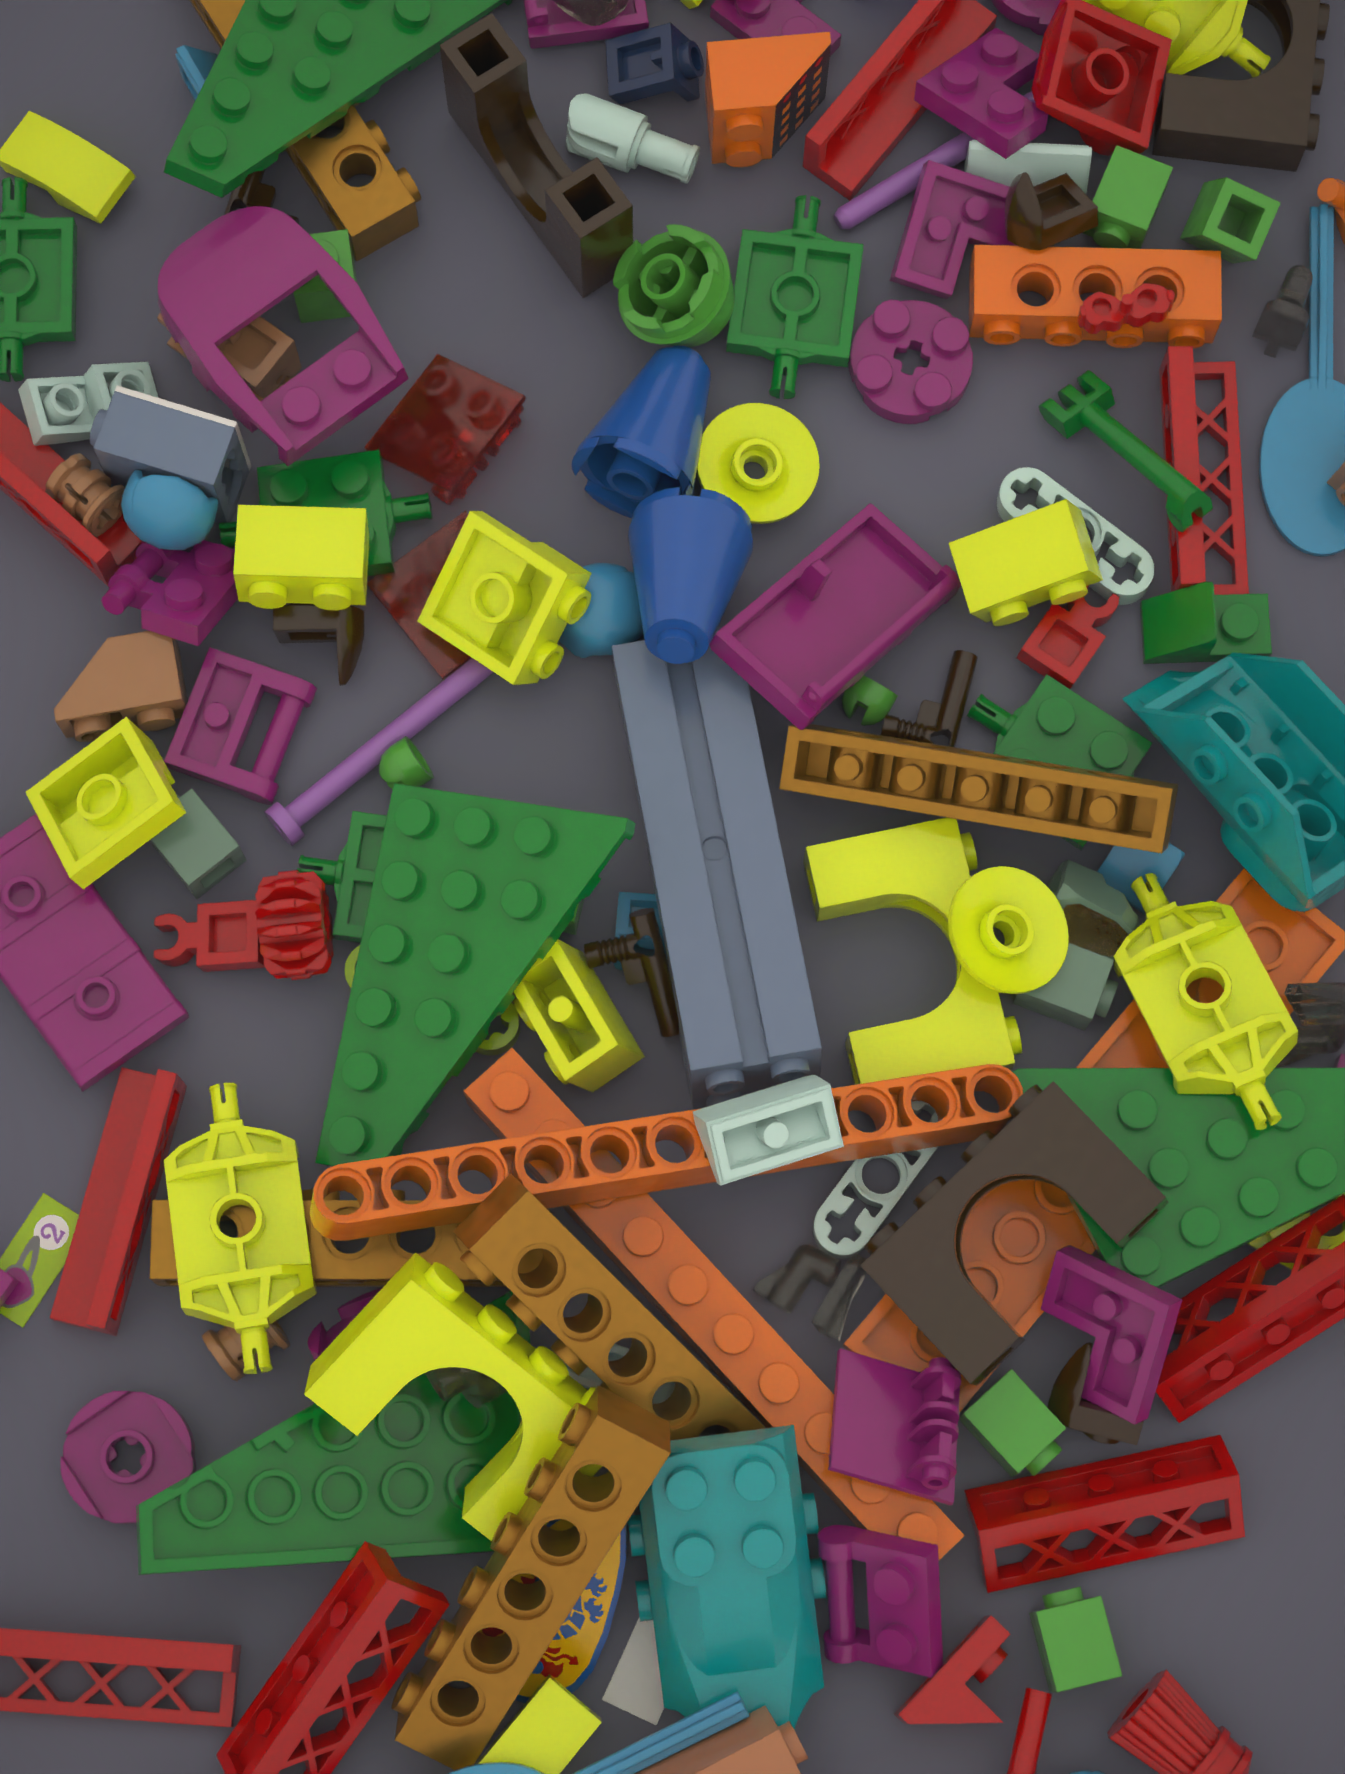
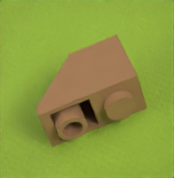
[54,631,188,742]

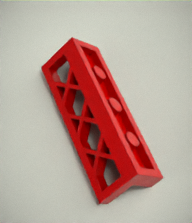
[803,0,997,201]
[1159,346,1249,595]
[0,402,143,587]
[50,1067,187,1336]
[1156,1194,1345,1423]
[964,1435,1245,1593]
[216,1541,450,1774]
[0,1628,241,1727]

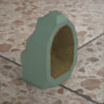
[1046,859,1140,960]

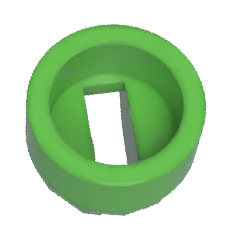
[842,675,898,726]
[379,736,434,789]

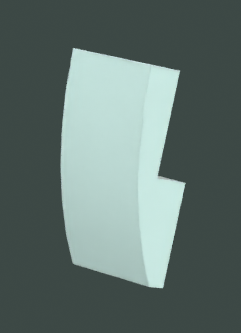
[18,362,159,446]

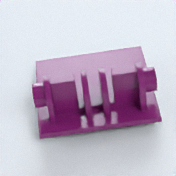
[828,1348,962,1506]

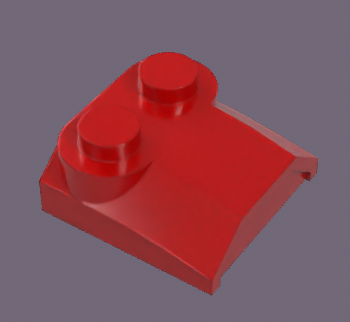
[1031,0,1172,156]

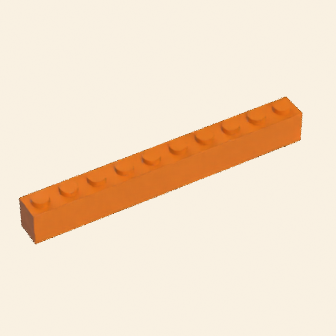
[463,1048,965,1560]

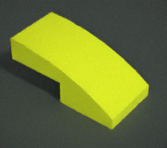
[0,111,136,224]

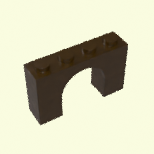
[1152,0,1330,172]
[440,13,633,298]
[860,1081,1169,1386]

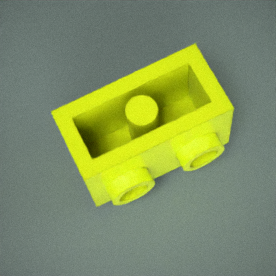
[949,499,1103,626]
[233,505,369,611]
[513,939,645,1093]

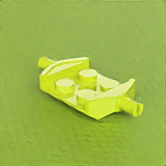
[1082,0,1271,78]
[1113,873,1298,1130]
[164,1083,317,1374]

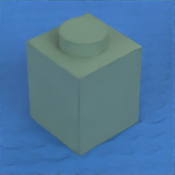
[149,788,247,899]
[1013,943,1118,1031]

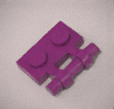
[101,540,238,646]

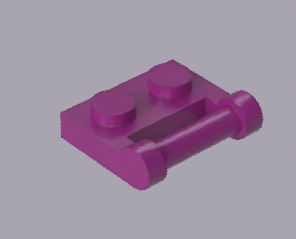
[164,647,317,805]
[817,1525,943,1678]

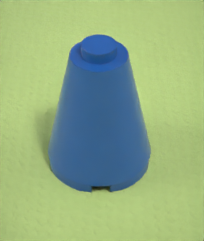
[572,346,711,518]
[628,487,753,664]

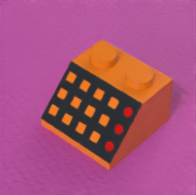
[705,32,831,167]

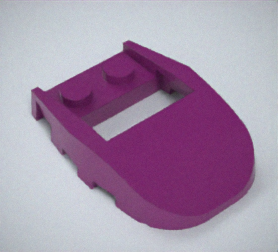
[158,206,409,466]

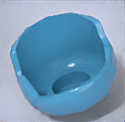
[121,470,218,551]
[559,563,644,658]

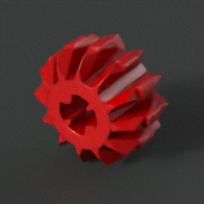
[255,870,334,980]

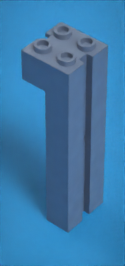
[612,627,822,1110]

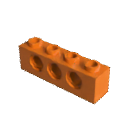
[969,245,1222,349]

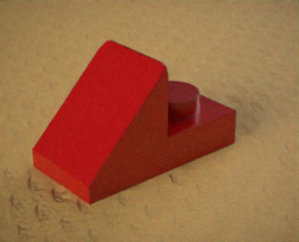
[894,1615,1011,1724]

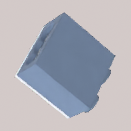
[90,385,251,524]

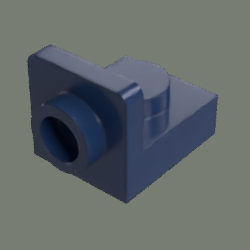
[605,22,704,105]

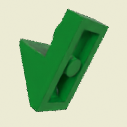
[1140,582,1272,664]

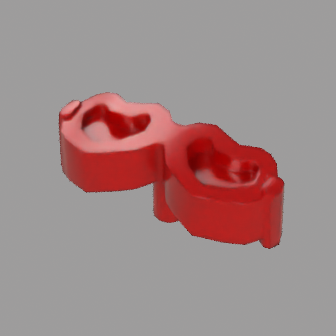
[1077,283,1175,334]

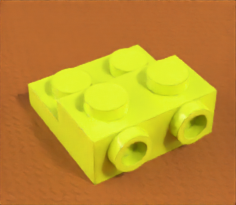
[417,511,592,685]
[25,716,186,890]

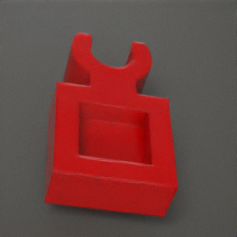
[1016,585,1119,690]
[153,900,265,972]

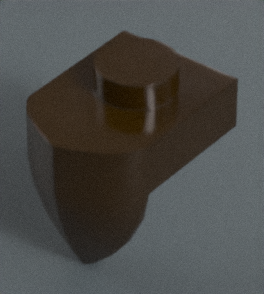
[1005,172,1098,250]
[273,603,364,686]
[1047,1342,1144,1445]

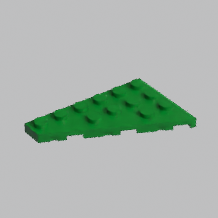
[164,0,513,198]
[315,783,636,1167]
[1012,1068,1345,1288]
[136,1291,530,1575]

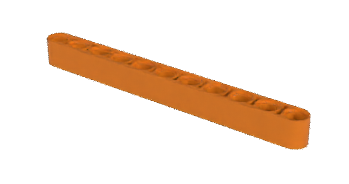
[310,1064,1023,1241]

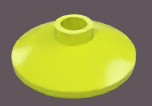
[697,403,820,524]
[948,866,1069,994]

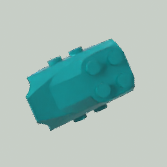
[1122,652,1345,912]
[628,1425,826,1729]

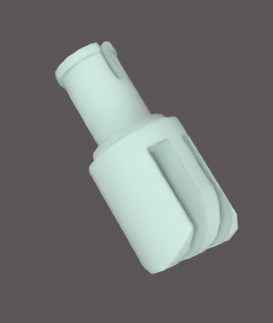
[565,93,700,184]

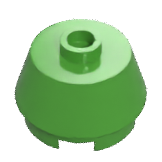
[613,224,735,347]

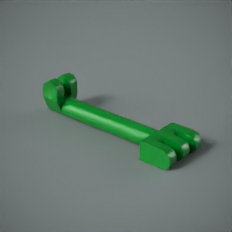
[1039,370,1213,532]

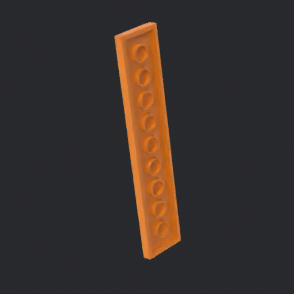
[843,868,1345,1412]

